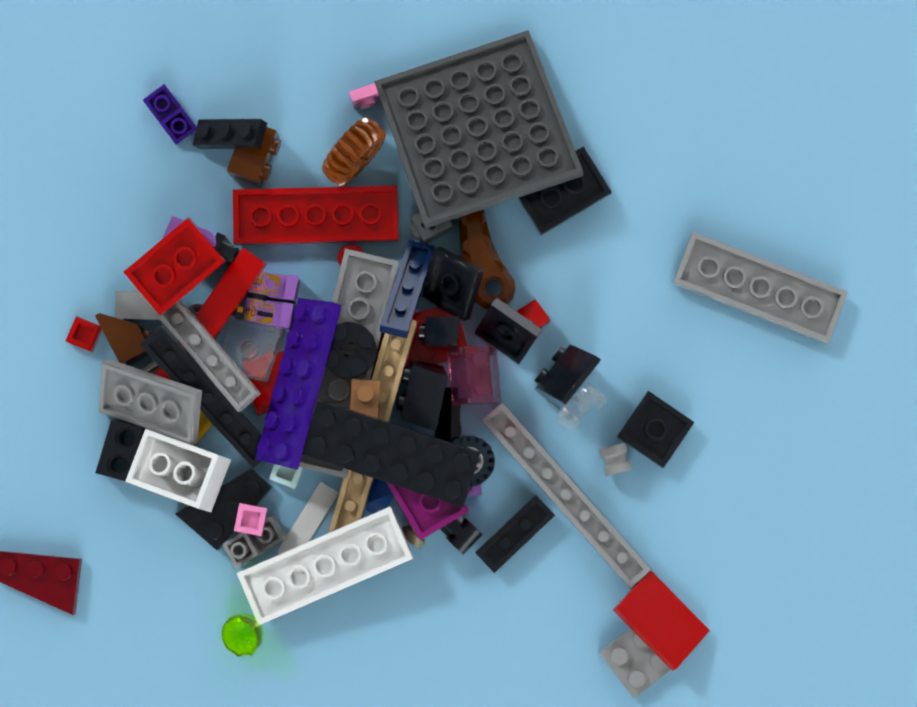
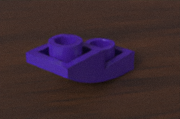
[143,84,197,145]

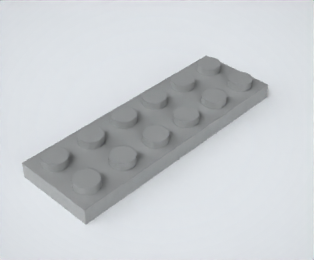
[672,232,848,344]

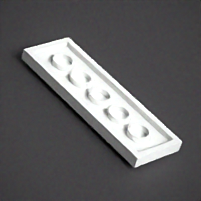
[237,506,414,625]

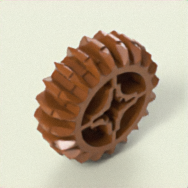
[322,117,386,186]

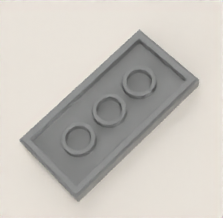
[99,359,202,445]

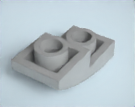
[115,291,160,320]
[222,514,288,568]

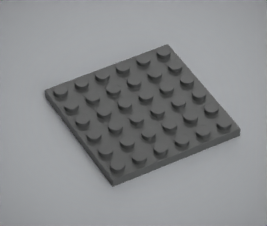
[374,30,583,229]

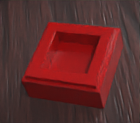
[65,316,102,353]

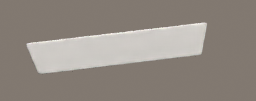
[277,482,339,554]

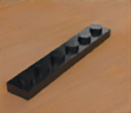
[140,325,262,468]

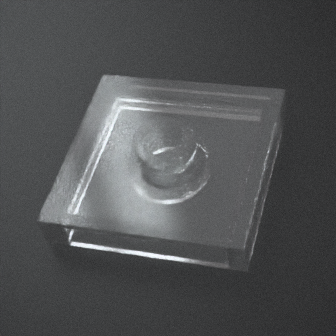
[222,319,284,382]

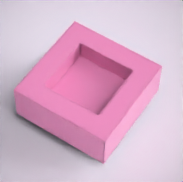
[349,83,380,109]
[234,503,267,536]

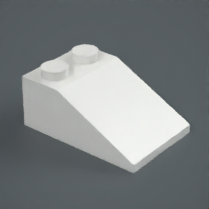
[125,429,231,512]

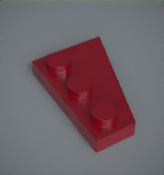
[0,551,82,615]

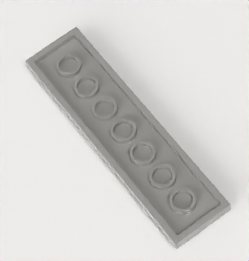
[299,249,399,478]

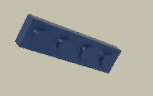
[380,240,435,338]

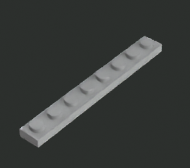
[481,402,651,589]

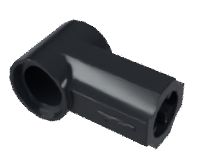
[440,517,483,555]

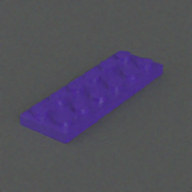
[255,298,342,470]

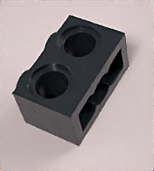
[95,419,146,481]

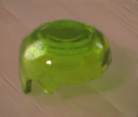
[221,613,264,657]

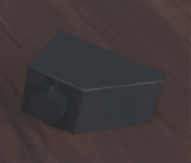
[419,316,460,350]

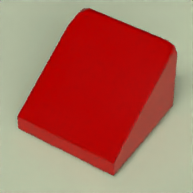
[517,299,551,328]

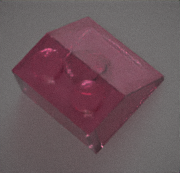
[447,346,502,406]

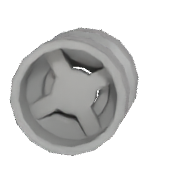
[599,443,633,476]

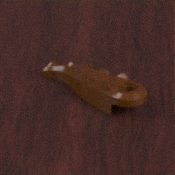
[459,209,515,310]

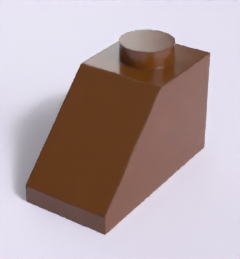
[95,313,151,365]

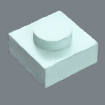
[269,464,304,489]

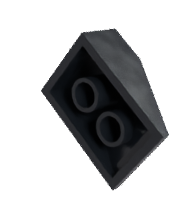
[534,344,601,410]

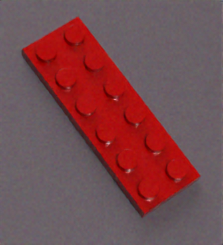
[233,185,399,245]

